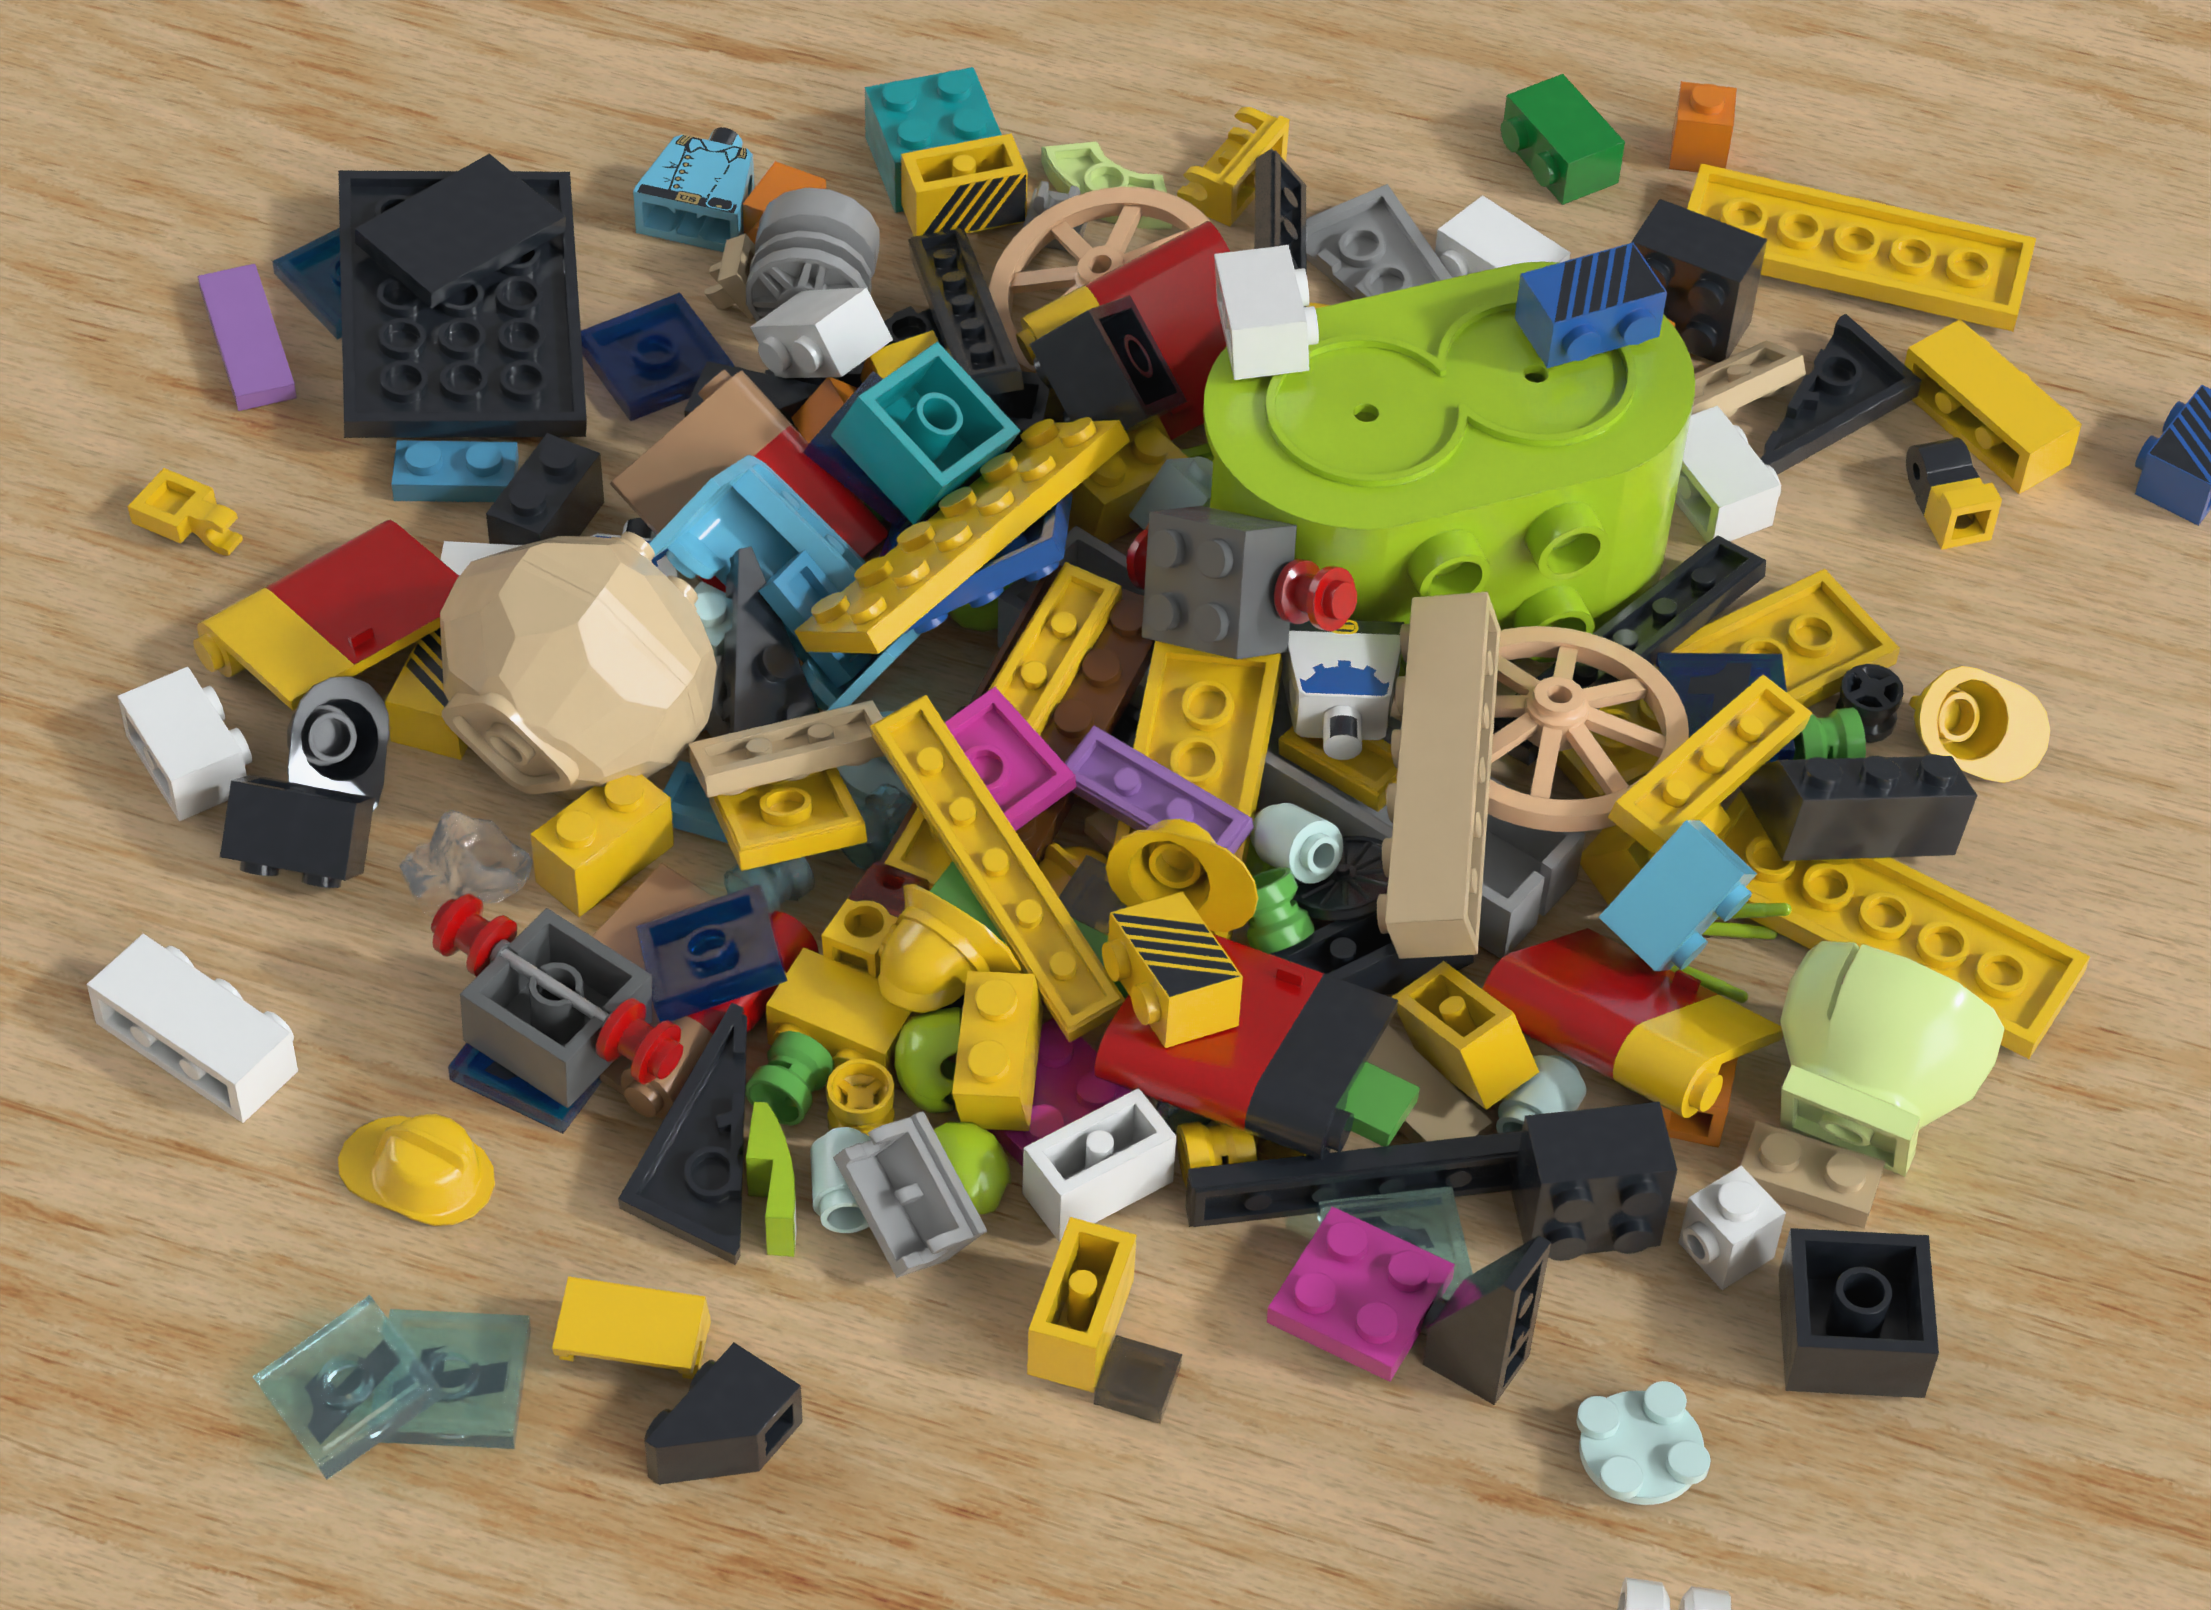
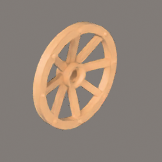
[989,187,1212,373]
[1488,626,1689,832]

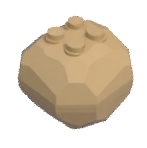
[440,532,717,800]

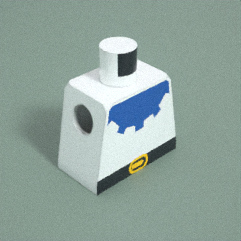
[1281,620,1404,760]

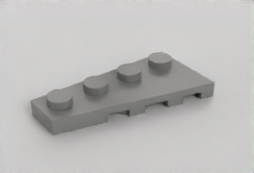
[1306,184,1452,300]

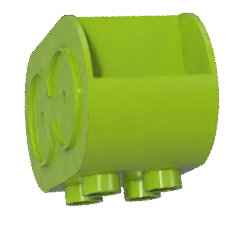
[1203,261,1695,676]

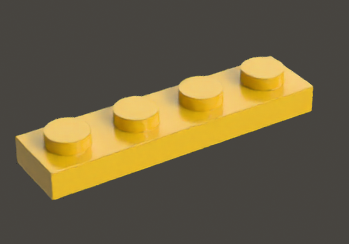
[1608,674,1812,855]

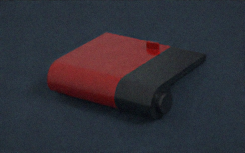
[1095,934,1398,1160]

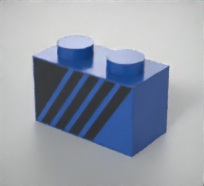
[1515,243,1667,368]
[2135,384,2211,526]

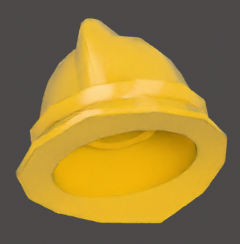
[878,884,1022,1013]

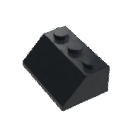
[1739,754,1978,861]

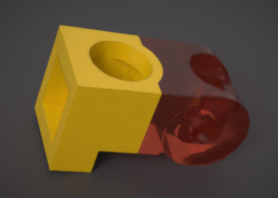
[821,861,930,978]

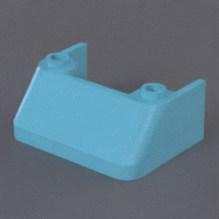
[649,455,922,711]

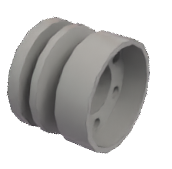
[746,188,880,322]

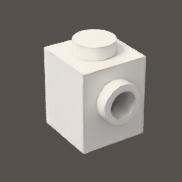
[1678,1165,1786,1290]

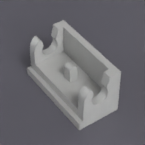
[833,1111,987,1278]

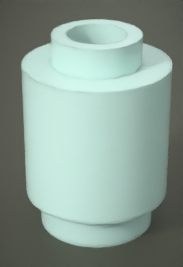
[1250,803,1343,883]
[1496,1055,1586,1133]
[810,1127,871,1233]

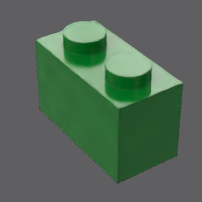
[1500,74,1625,205]

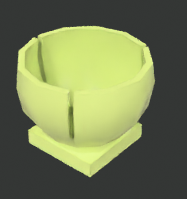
[1780,941,2005,1177]

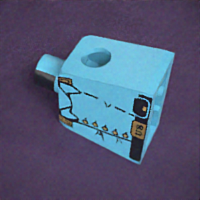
[633,127,754,252]

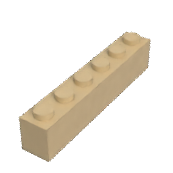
[1377,592,1501,959]

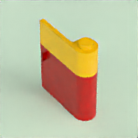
[1016,221,1230,441]
[193,519,459,711]
[1482,928,1783,1118]

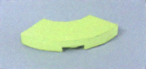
[1041,141,1172,229]

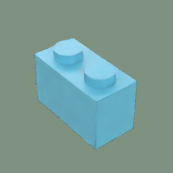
[1599,820,1757,971]

